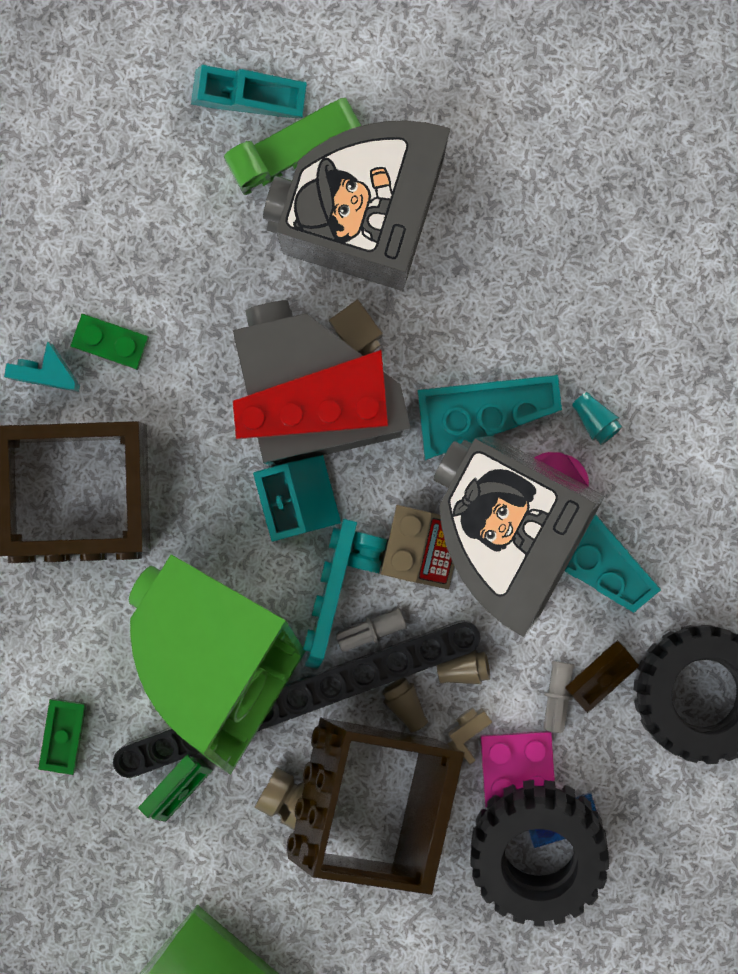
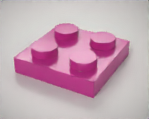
[480,731,555,808]

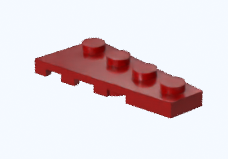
[233,350,388,439]

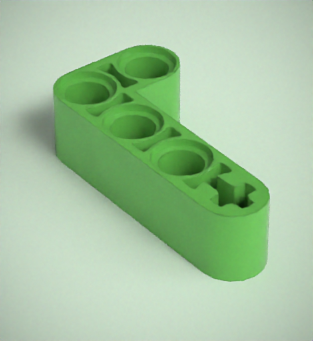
[224,97,362,195]

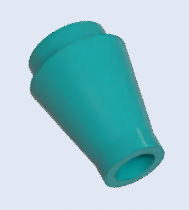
[572,392,622,445]

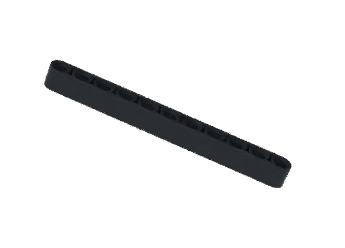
[113,620,481,778]

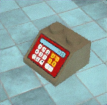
[380,505,454,589]

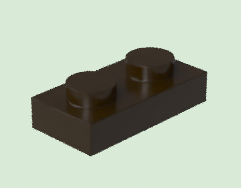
[565,640,639,713]

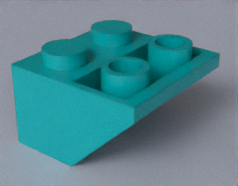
[253,455,341,542]

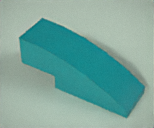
[191,64,307,118]

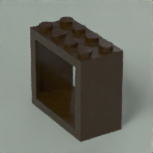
[0,421,151,563]

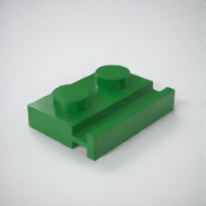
[138,755,213,822]

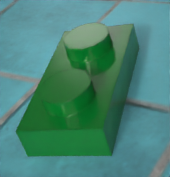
[70,314,149,370]
[38,698,87,775]

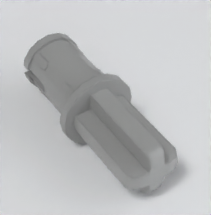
[336,608,407,651]
[543,661,575,733]

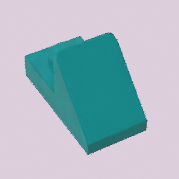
[4,342,80,392]

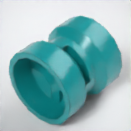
[347,531,388,574]

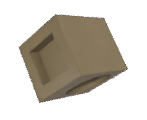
[329,299,383,356]

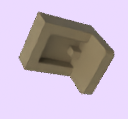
[447,708,492,764]

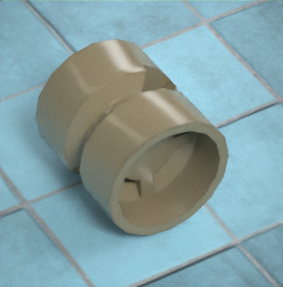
[254,767,305,830]

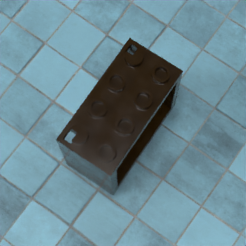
[287,717,465,895]

